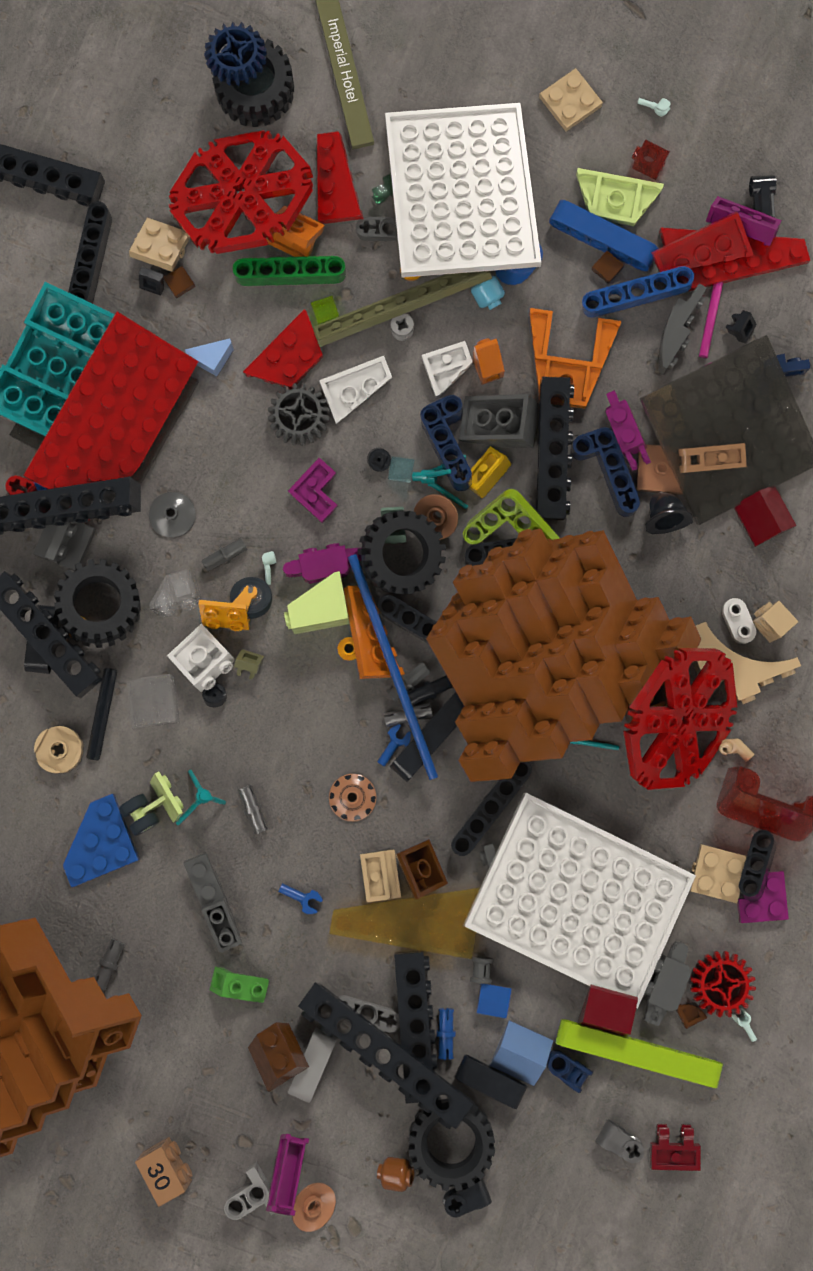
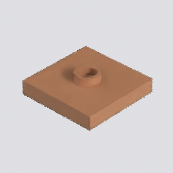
[636,445,685,495]

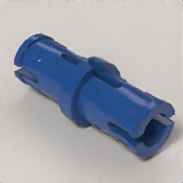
[437,1008,456,1060]

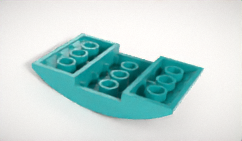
[0,282,114,436]

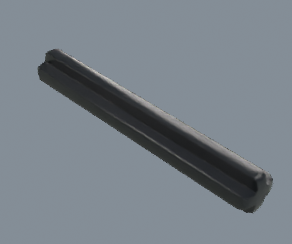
[86,668,117,761]

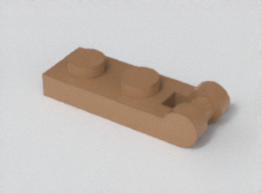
[678,443,746,473]

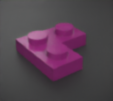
[288,458,338,523]
[737,871,789,923]

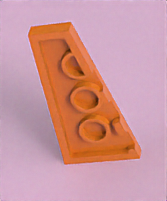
[344,586,405,679]

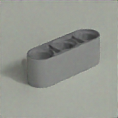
[288,1028,338,1103]

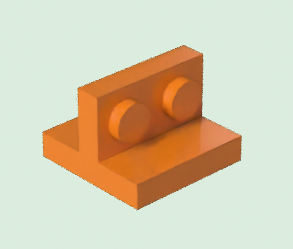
[267,206,325,257]

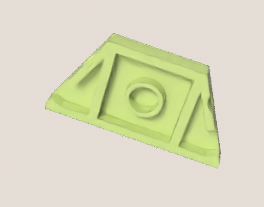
[576,168,664,226]

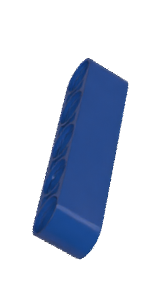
[549,200,659,271]
[582,266,694,318]

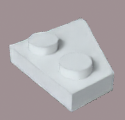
[421,341,473,398]

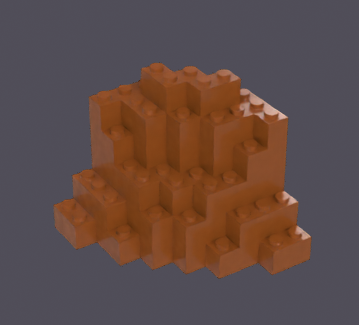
[426,528,701,782]
[0,918,142,1157]

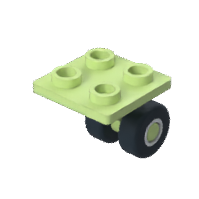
[119,771,184,836]

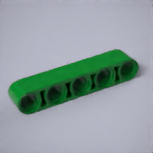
[232,256,346,286]

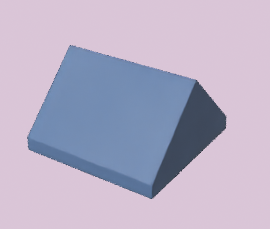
[490,1020,553,1086]

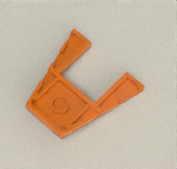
[529,308,621,409]

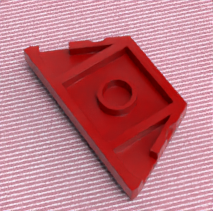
[243,309,323,390]

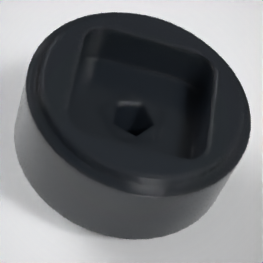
[367,448,391,472]
[202,683,227,708]

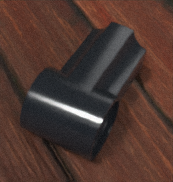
[749,175,776,218]

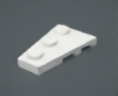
[319,356,392,424]

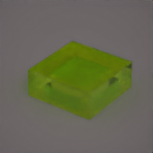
[311,296,340,325]

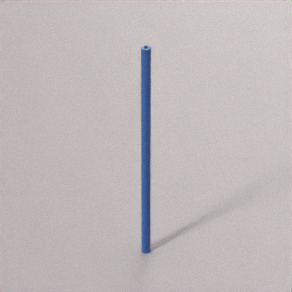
[348,554,438,780]

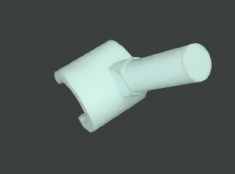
[638,98,671,117]
[262,551,277,585]
[732,1008,757,1042]

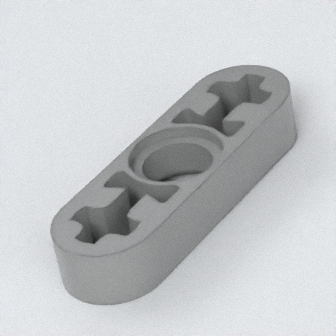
[339,995,400,1033]

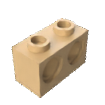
[753,601,798,643]

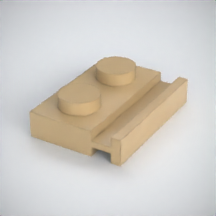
[360,849,401,902]

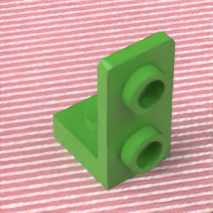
[209,967,269,1003]

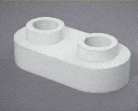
[722,598,756,644]

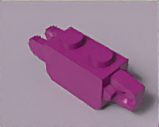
[605,390,651,470]
[282,543,362,584]

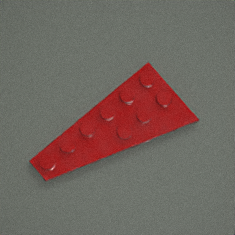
[659,227,810,292]

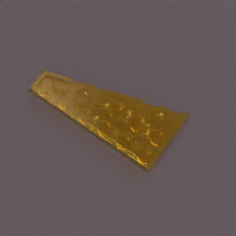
[329,887,480,959]

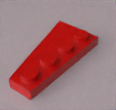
[317,131,364,224]
[651,212,754,272]

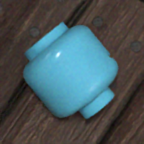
[471,276,505,310]

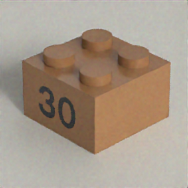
[135,1137,193,1207]

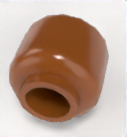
[377,1157,415,1192]

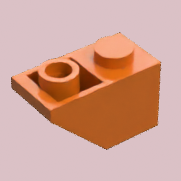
[472,338,505,385]

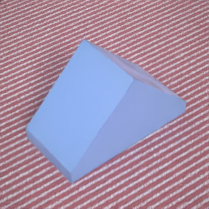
[185,338,234,377]

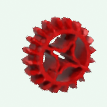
[690,951,756,1018]

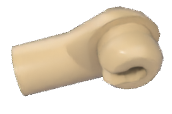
[719,738,754,762]

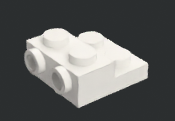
[167,623,235,692]

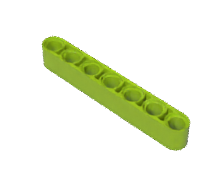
[555,1019,723,1088]

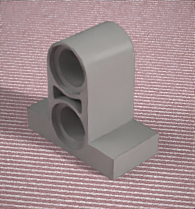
[224,1161,275,1220]

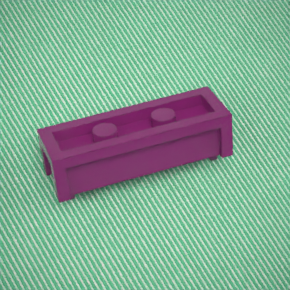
[706,196,782,246]
[266,1134,309,1216]

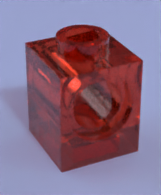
[632,139,670,180]

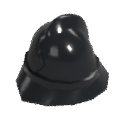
[645,492,693,535]

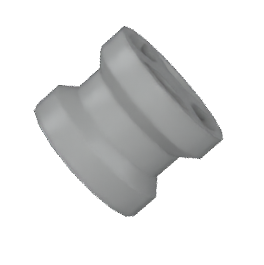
[391,314,414,341]

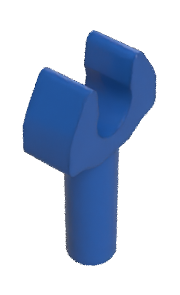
[377,724,411,767]
[278,883,323,914]

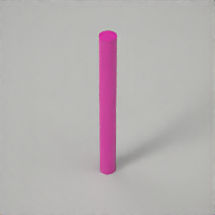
[699,282,723,359]

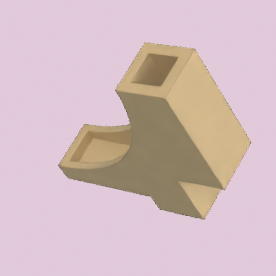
[692,622,801,704]

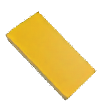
[462,446,511,498]

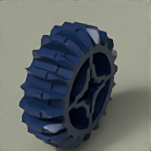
[204,21,267,86]

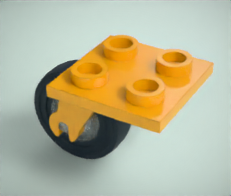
[199,577,272,631]

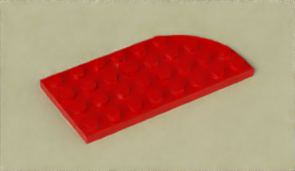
[23,311,199,489]

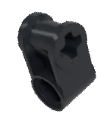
[443,1178,492,1218]

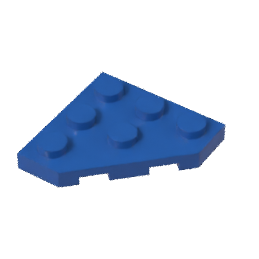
[63,794,140,888]

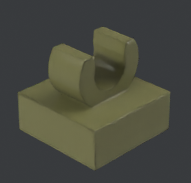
[234,649,264,680]

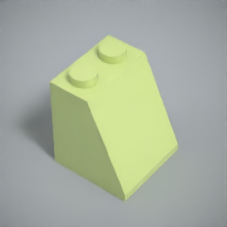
[284,571,350,634]

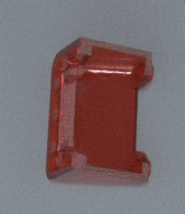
[717,766,813,842]

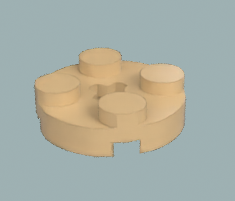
[34,726,84,774]

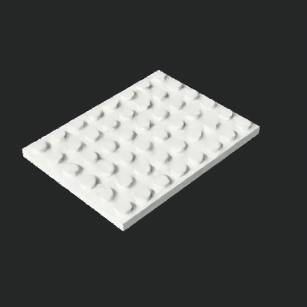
[385,103,541,278]
[463,793,696,1009]

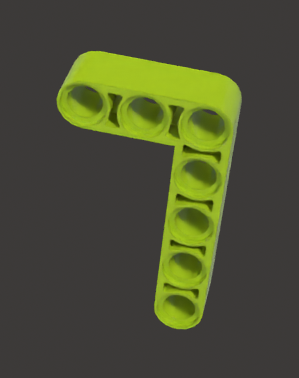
[463,489,559,545]

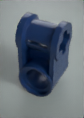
[546,1050,593,1093]

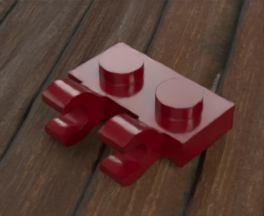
[650,1124,701,1171]

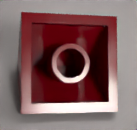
[733,485,797,547]
[578,984,638,1036]

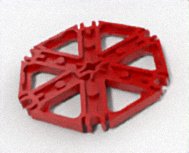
[169,130,313,254]
[623,648,738,790]

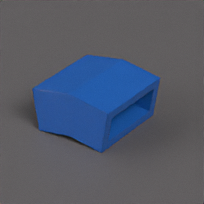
[477,983,511,1019]

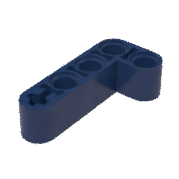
[420,395,472,491]
[570,427,640,517]

